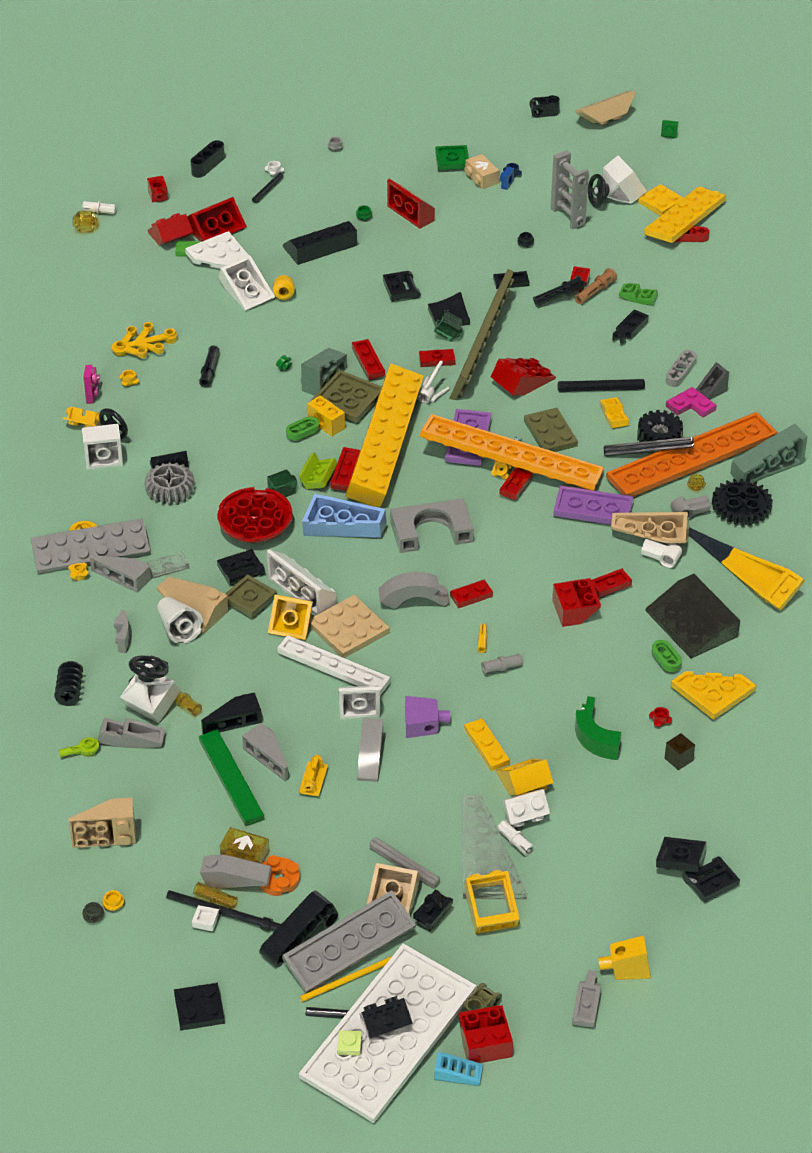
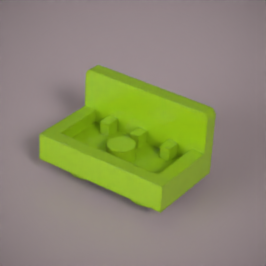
[299,453,337,490]

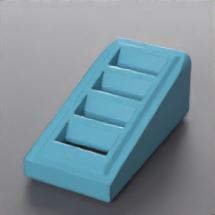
[434,1052,483,1086]

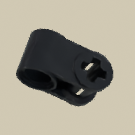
[529,95,560,118]

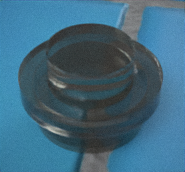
[82,902,104,923]

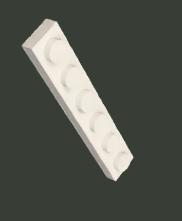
[277,635,390,695]

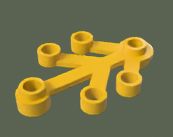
[112,322,178,358]

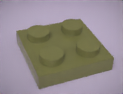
[225,574,277,618]

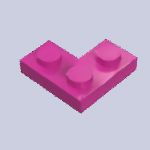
[83,365,100,404]
[666,387,717,418]

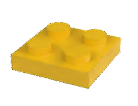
[638,184,683,216]

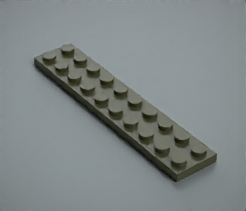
[449,269,514,400]

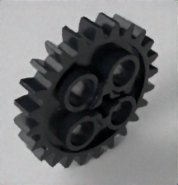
[712,478,773,526]

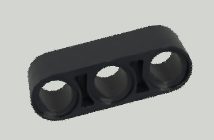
[191,140,225,178]

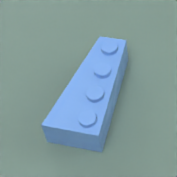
[302,494,387,537]

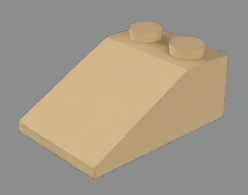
[367,863,420,935]

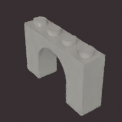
[390,498,474,553]

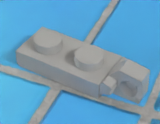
[572,970,601,1028]

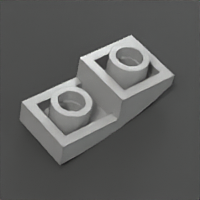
[114,610,130,653]

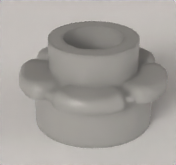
[327,137,343,151]

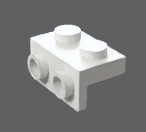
[503,789,550,827]

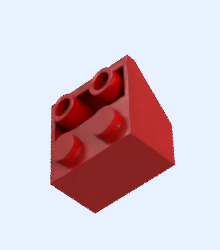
[147,213,193,246]
[552,578,601,627]
[458,1005,513,1063]

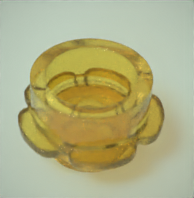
[687,474,706,491]

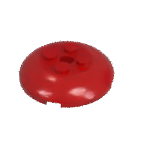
[217,487,292,543]

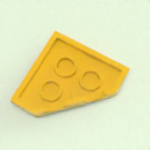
[671,671,756,720]

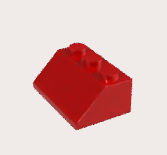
[387,179,435,229]
[187,197,247,242]

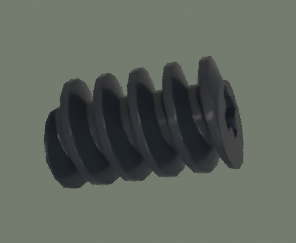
[54,661,83,706]

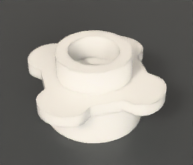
[265,161,284,175]

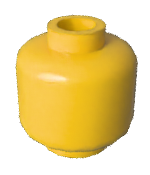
[273,275,295,300]

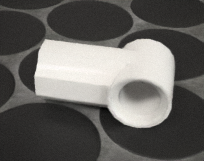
[641,539,682,568]

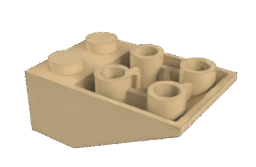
[69,797,136,848]

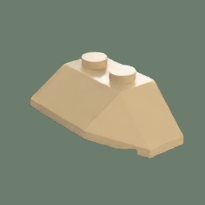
[575,90,635,125]

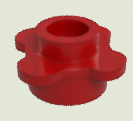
[649,707,672,727]

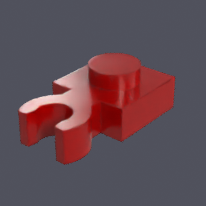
[570,266,590,293]

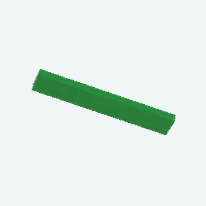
[199,729,265,826]

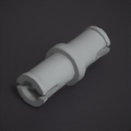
[481,654,523,674]

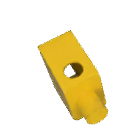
[598,936,651,980]

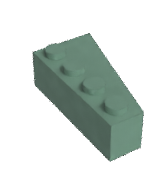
[730,424,808,483]

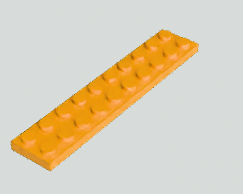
[420,414,604,490]

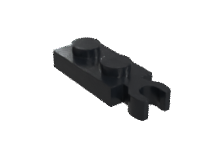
[612,309,649,344]

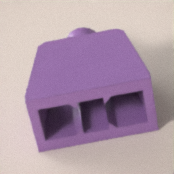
[405,696,450,738]

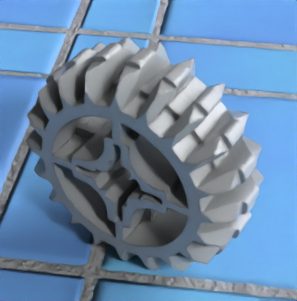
[144,462,195,505]

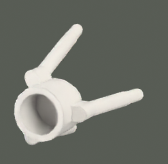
[417,361,450,404]

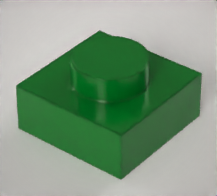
[661,120,678,138]

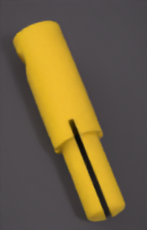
[477,623,487,653]

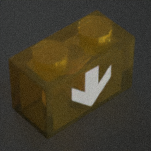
[220,827,270,864]

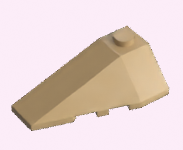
[157,577,228,634]

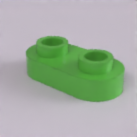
[286,416,319,441]
[652,640,682,672]

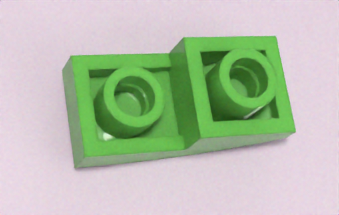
[619,283,658,305]

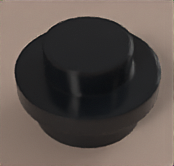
[517,232,534,247]

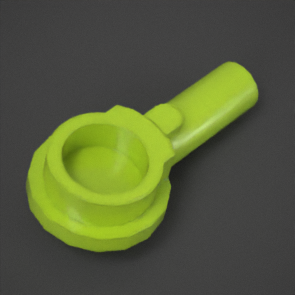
[58,737,99,758]

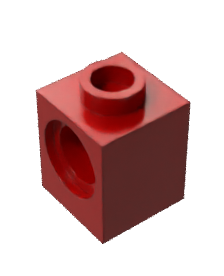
[147,176,168,203]

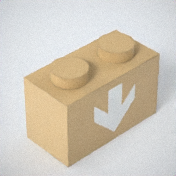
[465,154,499,189]

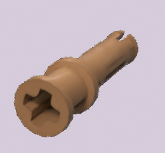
[575,268,617,305]

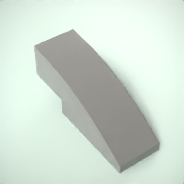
[98,717,165,748]
[357,718,383,782]

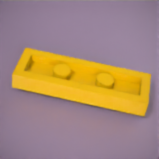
[464,718,510,772]

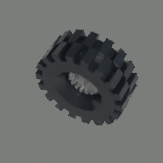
[637,410,683,452]

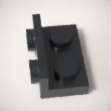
[359,996,413,1039]

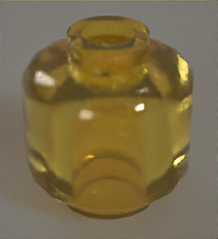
[73,211,98,232]

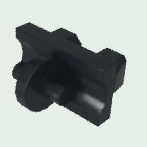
[413,889,453,931]

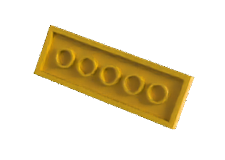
[644,187,726,243]

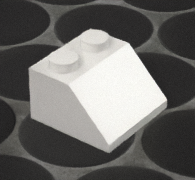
[338,686,380,719]

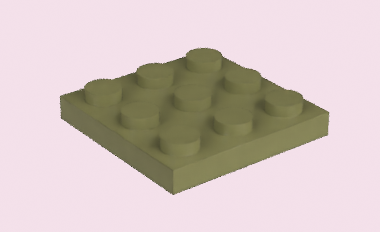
[311,370,382,423]

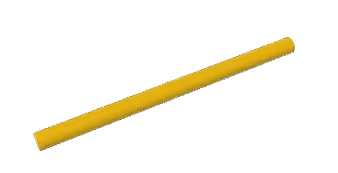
[300,956,392,1002]

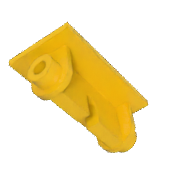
[62,406,100,427]
[299,755,328,797]

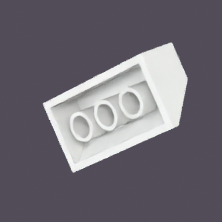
[267,549,337,615]

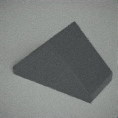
[696,362,729,400]

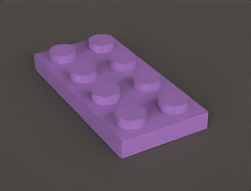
[445,409,491,466]
[553,485,633,525]

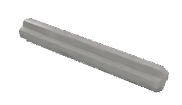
[369,837,440,888]

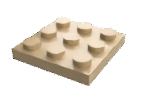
[309,595,390,658]

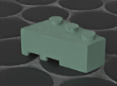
[301,348,347,396]

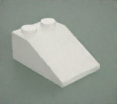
[218,255,275,311]

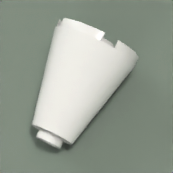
[157,597,203,644]

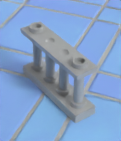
[551,150,589,229]

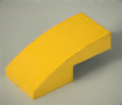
[600,397,629,428]

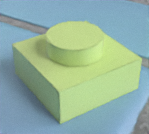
[337,1030,362,1056]

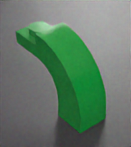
[575,696,622,760]

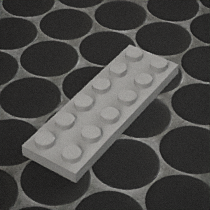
[31,518,150,574]
[282,890,416,993]

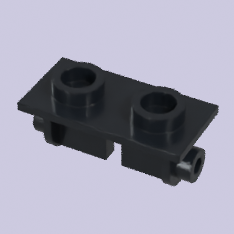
[150,451,189,469]

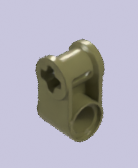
[464,982,502,1012]

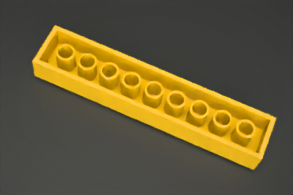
[345,363,424,508]

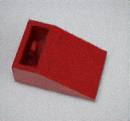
[490,358,556,395]

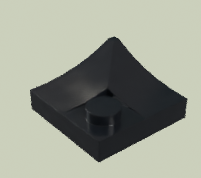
[428,292,470,330]

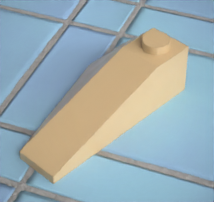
[611,512,689,543]

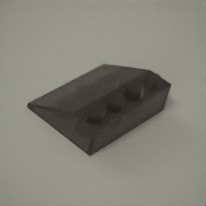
[645,574,740,659]

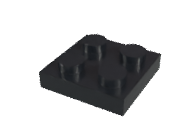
[656,837,706,872]
[174,982,225,1031]

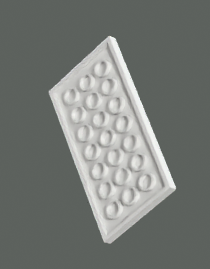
[299,944,477,1123]

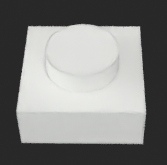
[192,905,219,931]

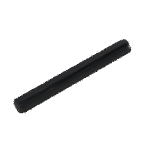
[557,379,645,392]
[603,437,694,456]

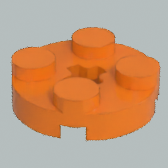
[260,855,300,896]

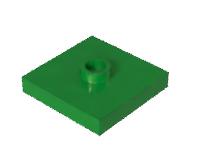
[435,145,469,170]

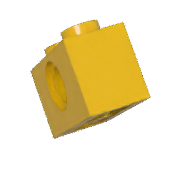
[307,395,345,437]

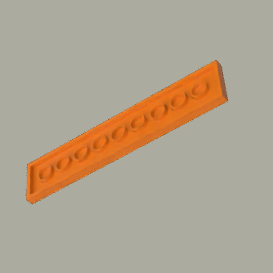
[606,412,778,497]

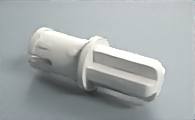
[83,201,116,214]
[498,821,534,856]

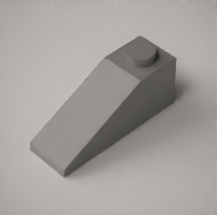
[90,555,151,593]
[242,723,288,782]
[200,855,272,889]

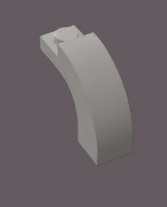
[378,572,449,609]

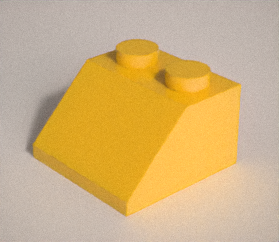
[496,758,553,796]

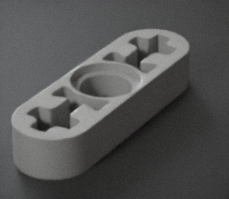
[666,350,697,387]

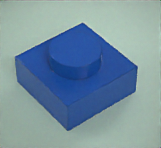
[500,167,514,190]

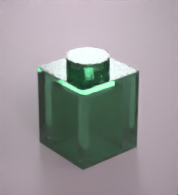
[434,310,463,342]
[267,469,297,497]

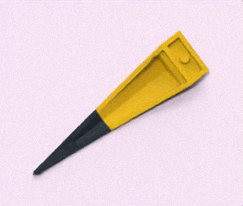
[689,527,805,611]

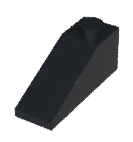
[201,692,262,735]

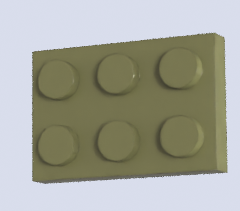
[524,408,578,452]

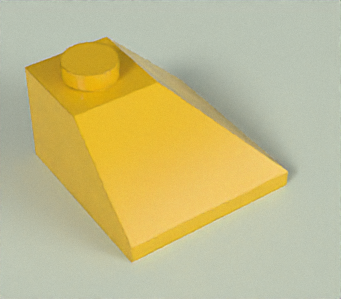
[268,595,313,640]

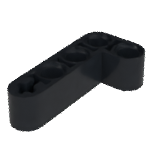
[259,891,338,967]

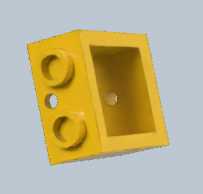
[464,870,520,934]

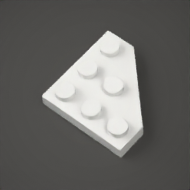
[185,231,249,269]

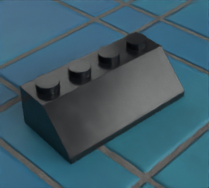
[283,221,357,265]

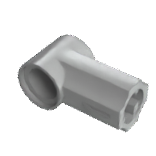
[670,495,711,519]

